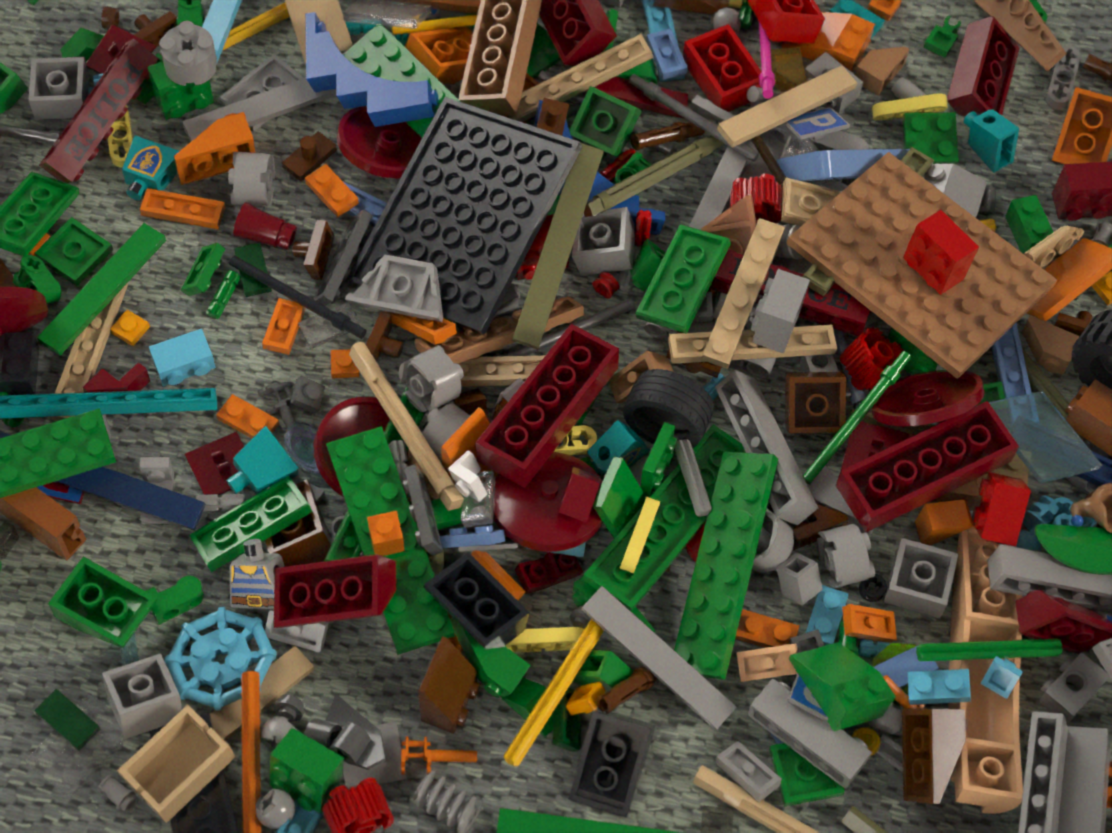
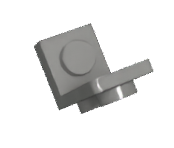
[140,457,174,524]

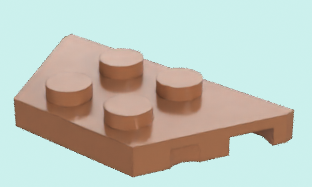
[701,194,757,255]

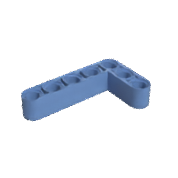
[776,149,910,183]

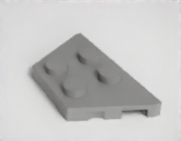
[345,255,443,322]

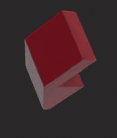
[83,362,150,393]
[559,467,600,522]

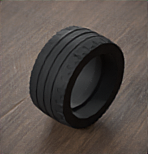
[623,369,714,450]

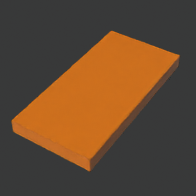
[1027,238,1112,322]

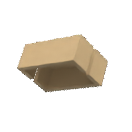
[117,705,235,823]

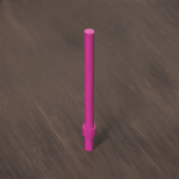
[759,22,775,99]

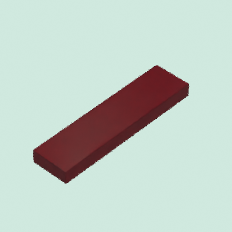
[585,76,689,119]

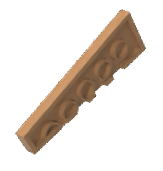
[973,0,1067,71]
[415,296,584,364]

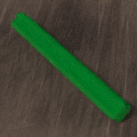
[916,639,1062,661]

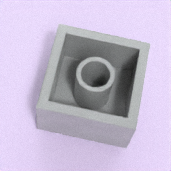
[29,57,89,120]
[572,207,635,276]
[751,269,810,354]
[883,538,958,619]
[102,653,182,739]

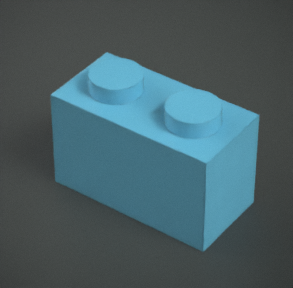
[149,328,216,386]

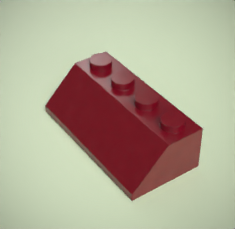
[947,16,1020,117]
[274,554,396,628]

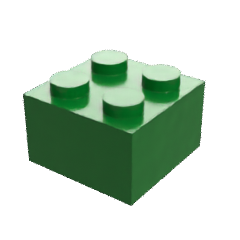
[148,61,214,120]
[569,86,642,157]
[269,727,344,815]

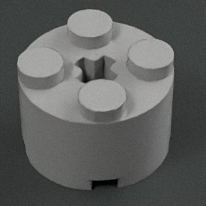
[159,21,217,86]
[228,152,275,207]
[399,345,464,412]
[421,403,470,464]
[752,509,794,572]
[817,524,875,588]

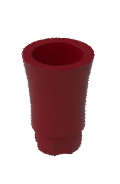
[233,202,297,250]

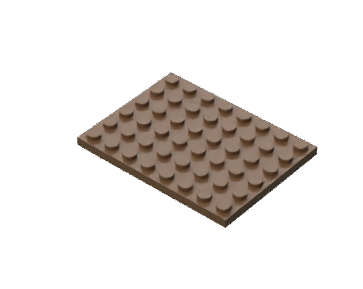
[786,152,1057,379]

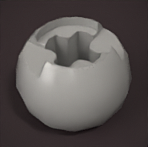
[713,8,740,36]
[868,703,903,734]
[260,717,298,753]
[256,789,295,829]

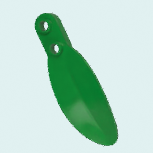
[1035,524,1112,575]

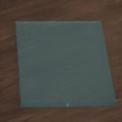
[989,391,1102,484]

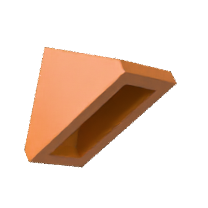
[915,499,974,546]

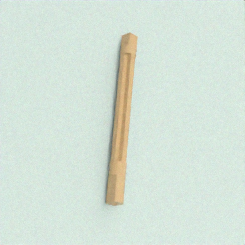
[349,342,464,511]
[693,765,819,833]

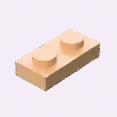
[736,644,798,682]

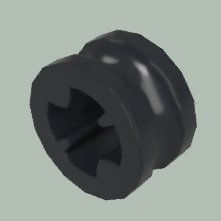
[859,574,887,602]

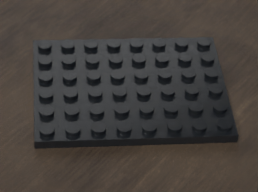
[347,97,583,335]

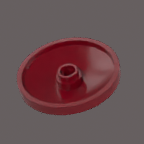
[337,106,422,179]
[0,287,48,336]
[871,370,985,426]
[314,397,421,497]
[491,452,603,552]

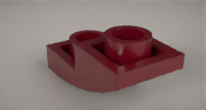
[514,552,583,594]

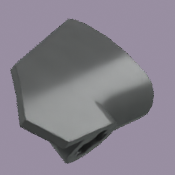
[305,695,386,770]

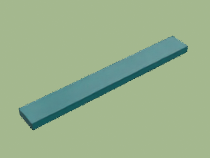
[0,388,217,418]

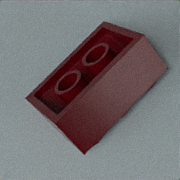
[1015,590,1112,654]

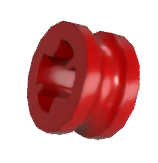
[592,272,620,299]

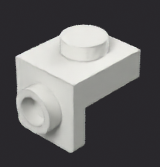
[448,451,487,502]

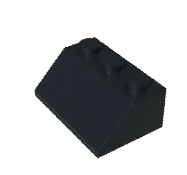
[423,552,530,649]

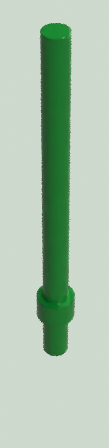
[803,351,911,485]

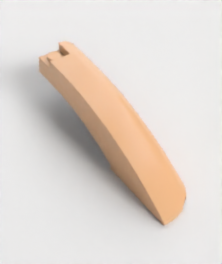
[948,526,1023,814]

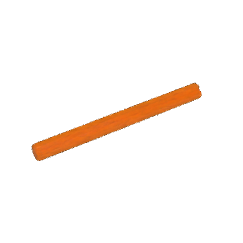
[241,671,261,833]

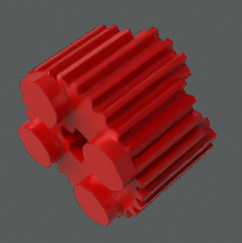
[730,174,783,224]
[839,327,904,390]
[322,777,394,833]

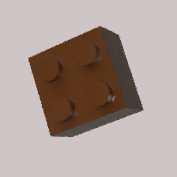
[785,372,846,433]

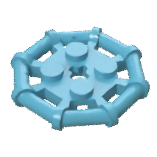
[164,607,277,711]

